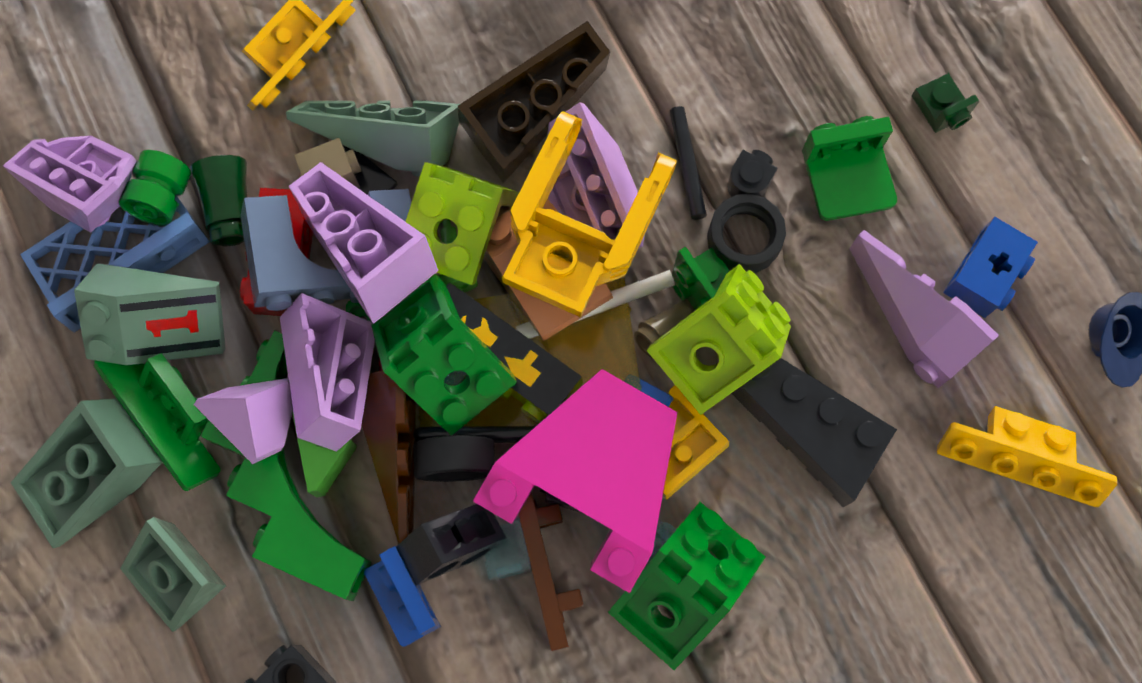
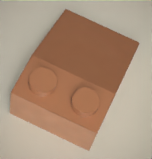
[484,199,613,341]

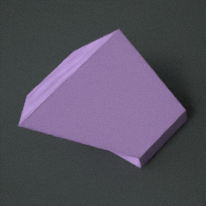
[194,378,293,464]

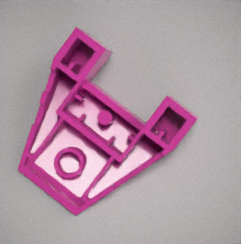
[473,369,678,593]

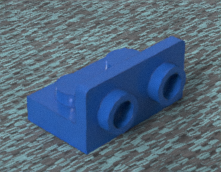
[364,546,441,647]

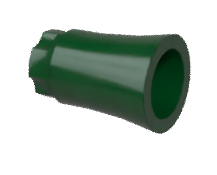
[190,155,247,247]

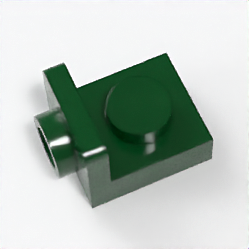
[911,73,980,133]

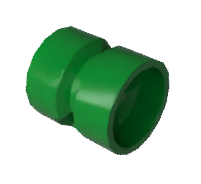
[119,150,191,226]

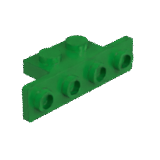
[93,353,221,491]

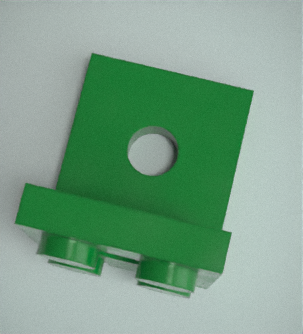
[371,273,517,436]
[608,502,766,670]

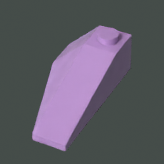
[849,230,999,388]

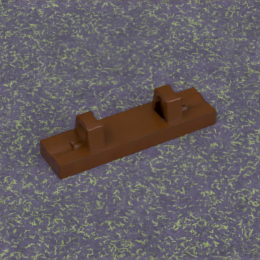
[519,492,584,651]

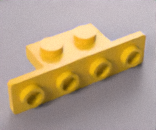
[242,0,356,111]
[937,406,1117,507]

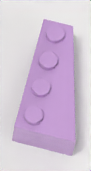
[289,162,439,324]

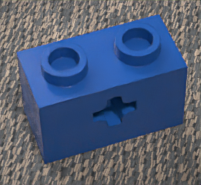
[943,217,1038,318]

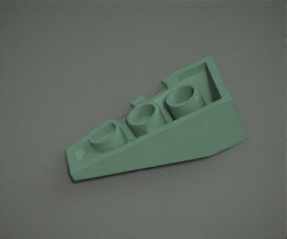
[286,101,460,177]

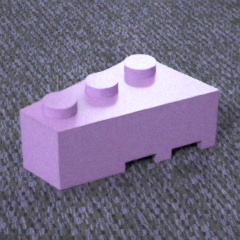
[280,293,375,452]

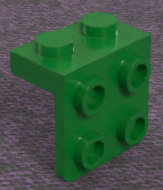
[802,116,897,221]

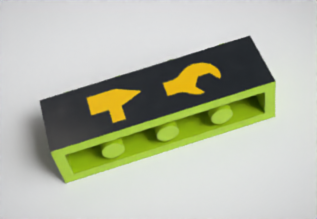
[447,282,584,423]

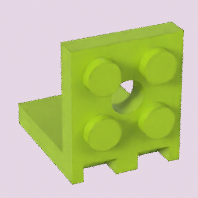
[405,162,519,285]
[646,264,791,415]

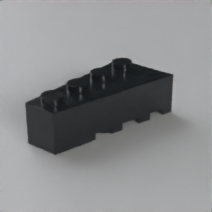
[731,358,897,507]

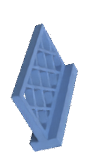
[20,196,210,333]

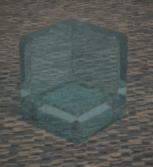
[485,517,532,581]

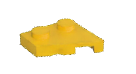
[663,385,729,500]

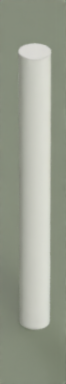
[516,270,675,339]

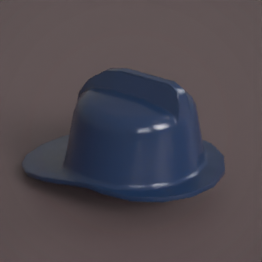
[1088,292,1142,388]

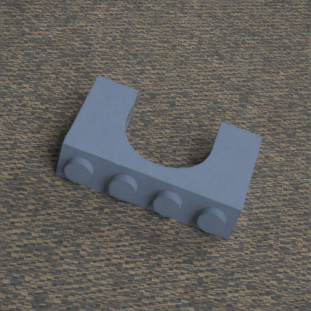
[240,189,411,311]

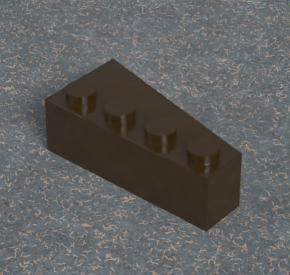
[458,21,610,183]

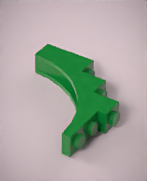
[201,330,372,602]

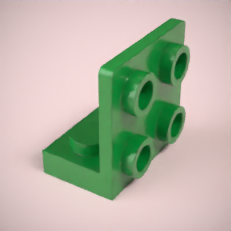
[672,247,729,310]

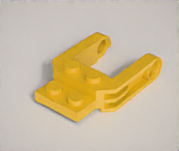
[502,111,677,318]

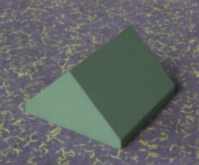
[120,517,226,632]

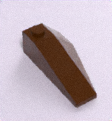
[362,370,416,544]

